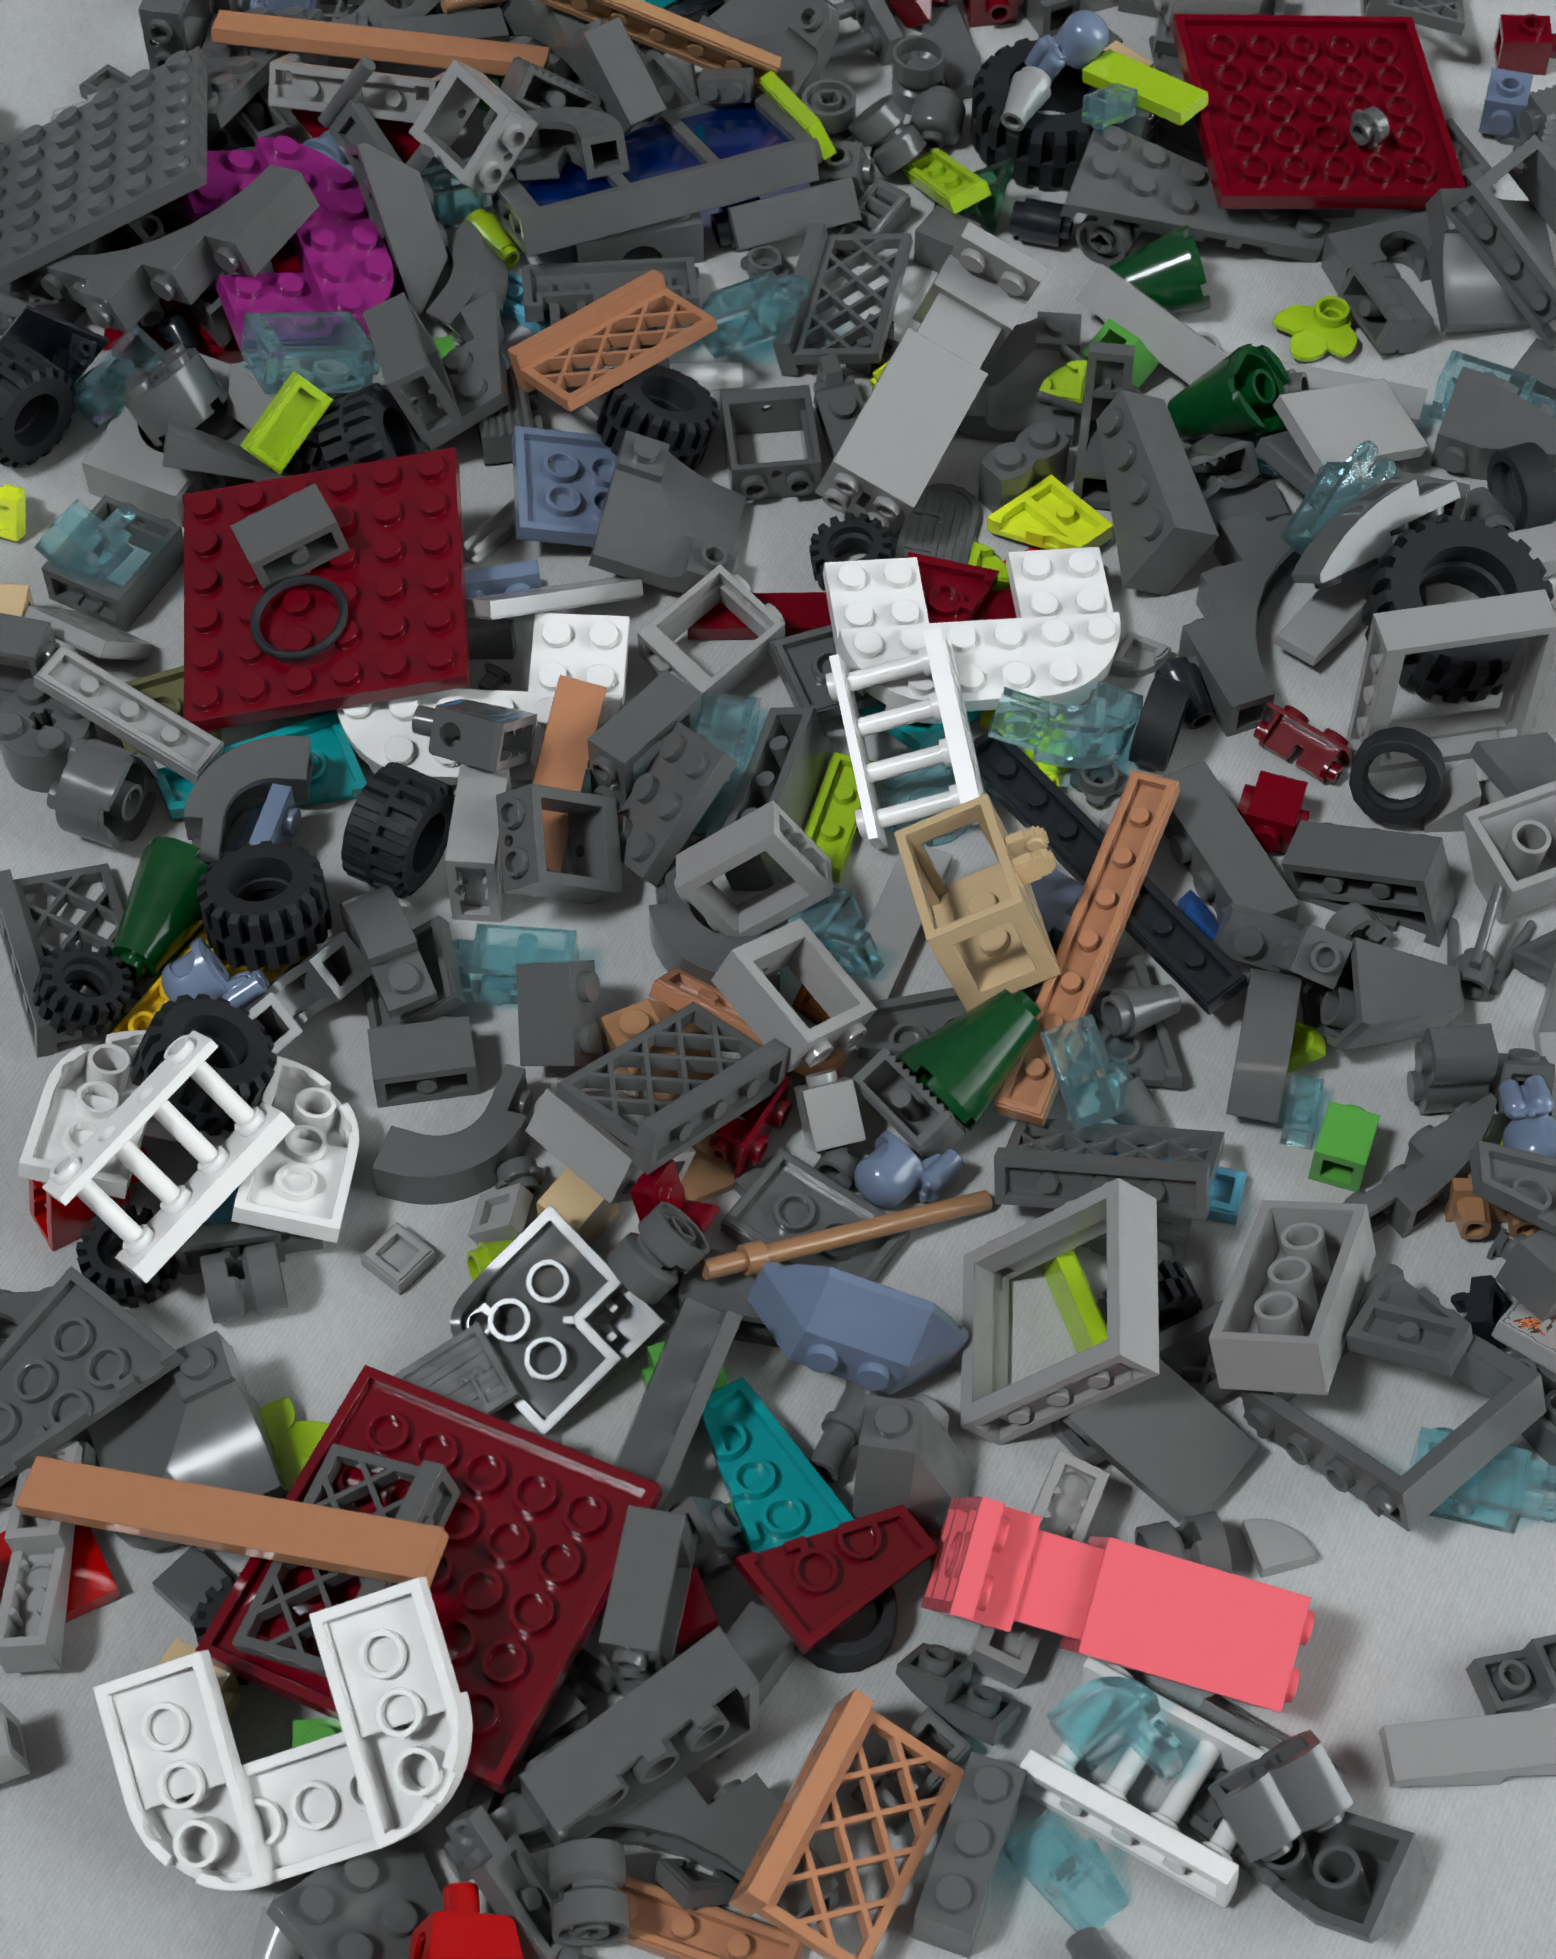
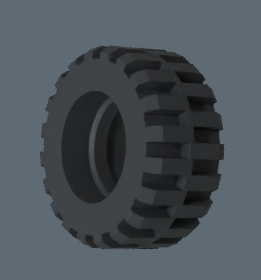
[970,35,1126,191]
[1362,515,1554,703]

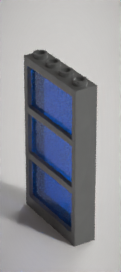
[480,87,822,257]

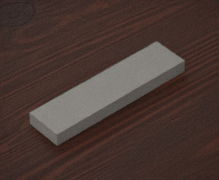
[466,577,643,620]
[34,645,225,784]
[846,846,952,1002]

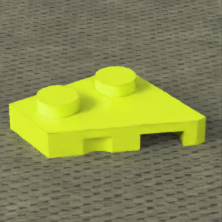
[986,474,1114,550]

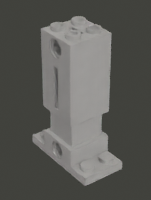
[815,221,1049,537]

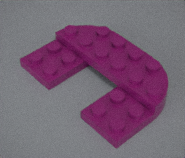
[181,136,394,352]

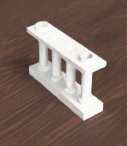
[826,626,985,850]
[42,1030,296,1283]
[1019,1657,1269,1908]

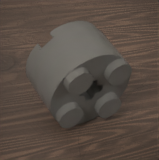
[121,343,228,446]
[0,678,99,793]
[47,738,157,849]

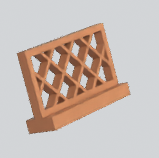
[507,269,718,412]
[728,1689,964,1959]

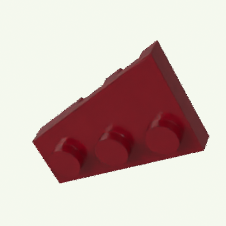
[907,552,999,623]
[733,1504,939,1655]

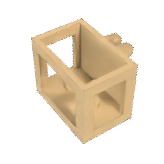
[894,793,1061,1012]

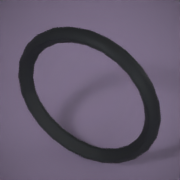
[250,575,348,661]

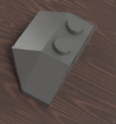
[346,142,448,315]

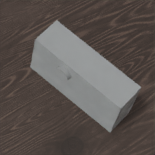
[1209,1200,1376,1395]

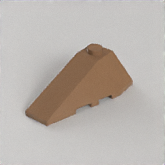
[600,999,735,1202]

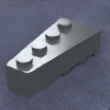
[1096,389,1219,596]
[519,1626,760,1846]

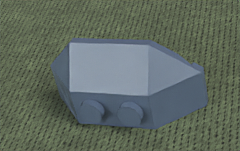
[747,1261,969,1395]

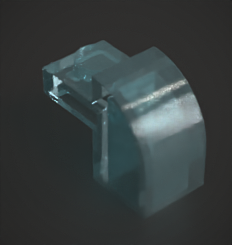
[34,499,137,583]
[788,887,885,980]
[1047,1676,1184,1785]

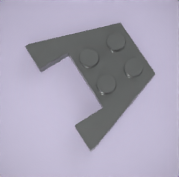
[374,290,509,451]

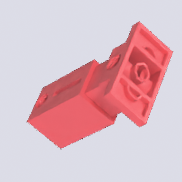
[921,1496,1315,1713]

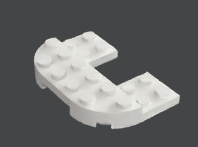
[823,547,1121,724]
[337,613,630,788]
[18,1030,359,1243]
[93,1576,473,1891]

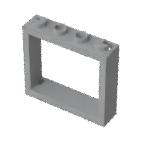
[268,52,447,123]
[1346,589,1556,774]
[960,1178,1159,1445]

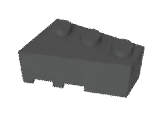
[1281,820,1457,947]

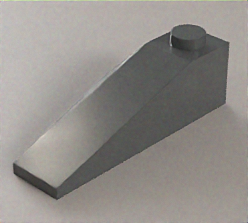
[1180,1768,1428,1944]

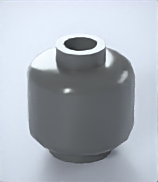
[909,86,966,151]

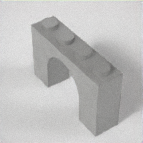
[82,353,250,528]

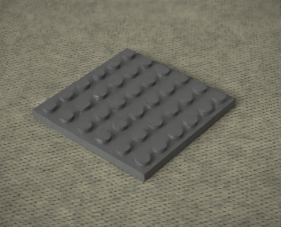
[0,46,208,287]

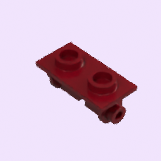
[1253,701,1353,784]
[709,1076,793,1179]

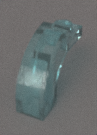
[988,681,1143,769]
[693,691,761,838]

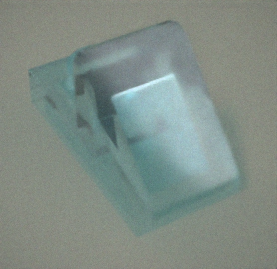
[1040,1014,1128,1131]
[1004,1809,1129,1932]

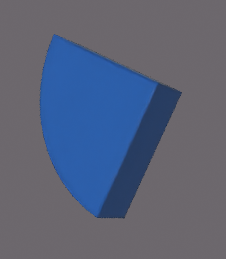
[1177,889,1219,942]

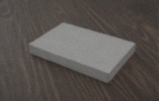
[1273,378,1428,475]

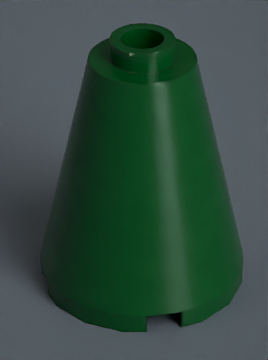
[1108,225,1211,314]
[1167,343,1290,439]
[112,836,217,979]
[898,989,1041,1131]

